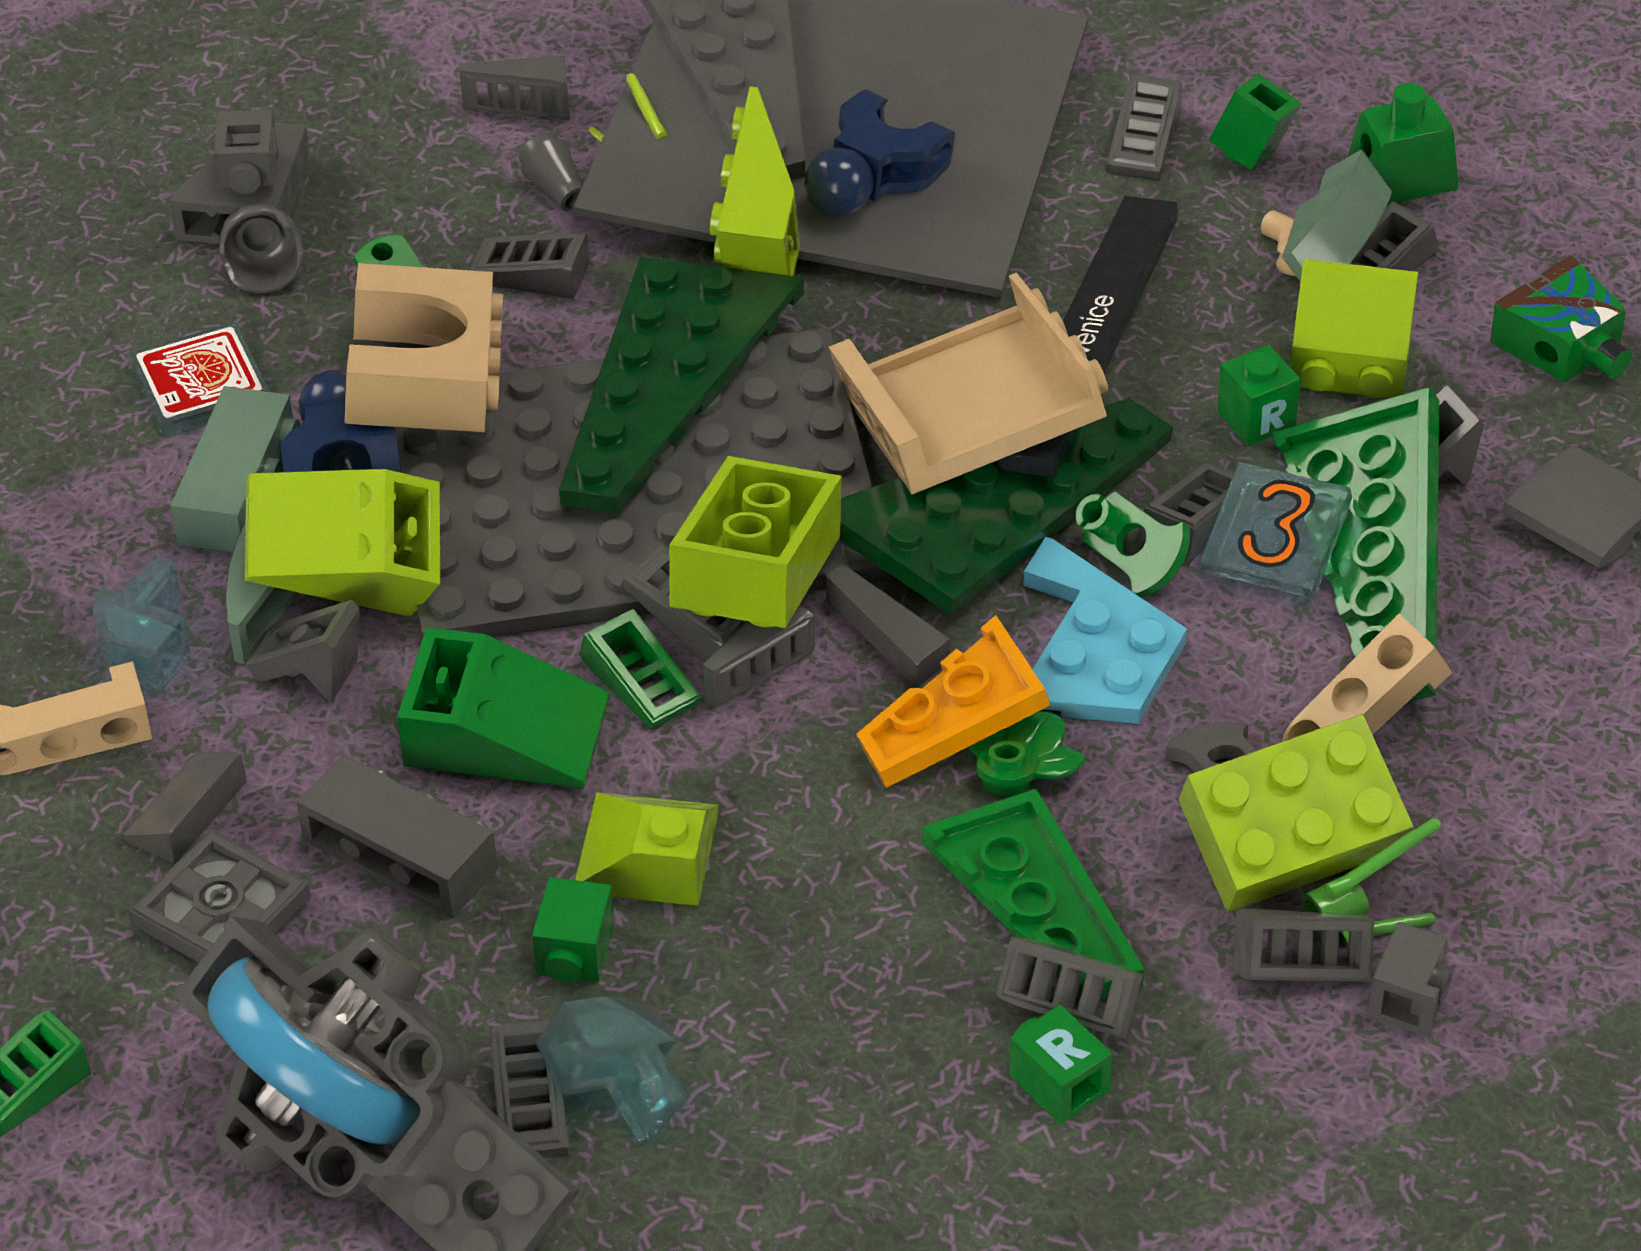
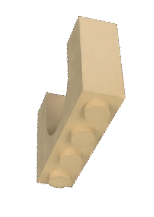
[344,263,503,432]

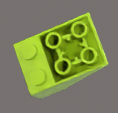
[710,86,800,276]
[244,469,440,616]

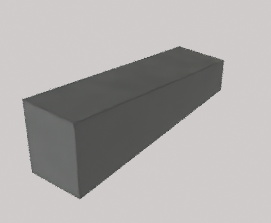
[826,564,950,688]

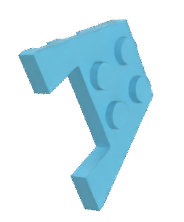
[1023,537,1187,724]

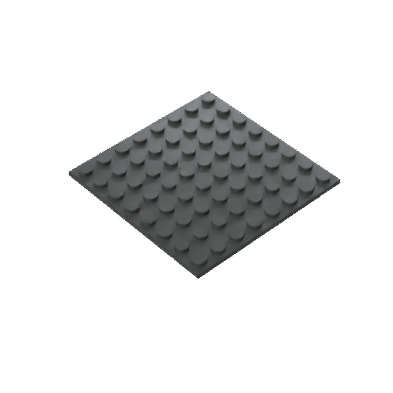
[573,0,1089,298]

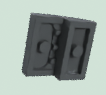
[1501,445,1641,568]

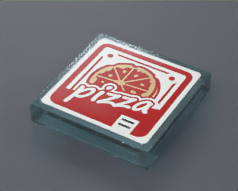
[129,322,270,438]

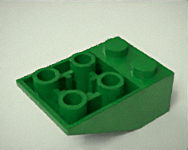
[397,627,610,788]

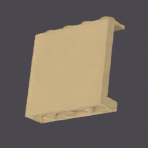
[829,273,1108,494]

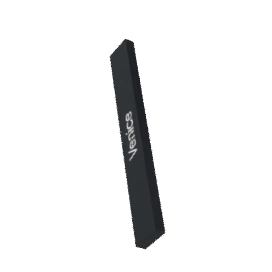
[998,196,1178,477]

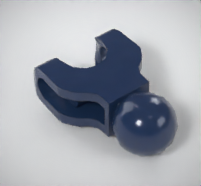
[804,89,955,218]
[280,370,402,473]

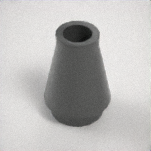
[519,133,583,212]

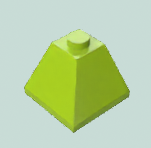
[575,792,719,906]

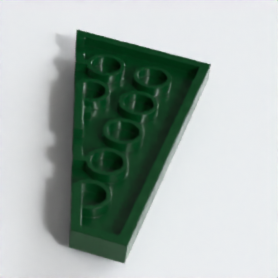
[559,257,804,513]
[839,398,1173,616]

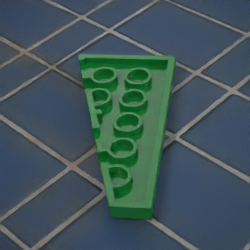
[1273,387,1439,702]

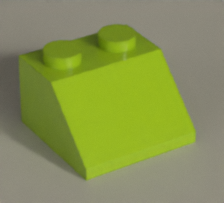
[1291,259,1418,398]

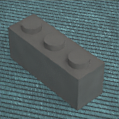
[297,754,498,919]

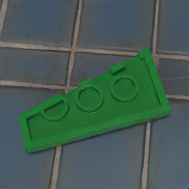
[921,789,1144,1000]

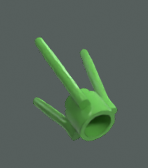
[1301,818,1441,946]

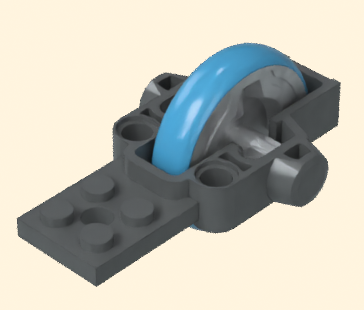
[172,916,580,1251]

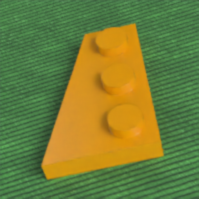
[857,615,1051,788]

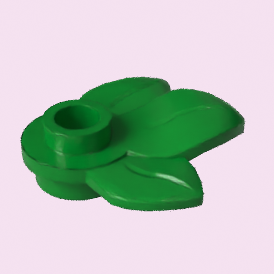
[969,712,1086,796]

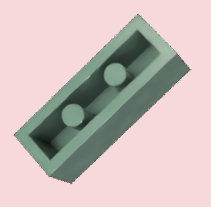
[171,386,300,553]

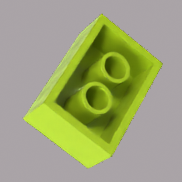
[669,456,842,628]
[1178,714,1414,912]

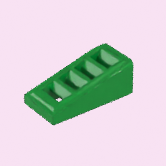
[579,609,702,729]
[0,1009,91,1137]

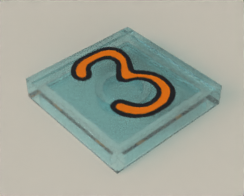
[1200,462,1353,599]

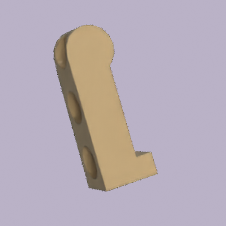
[1282,613,1452,742]
[0,661,152,775]

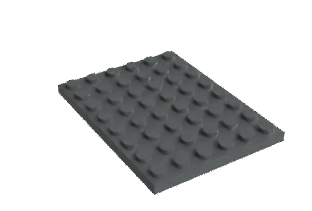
[395,328,893,639]

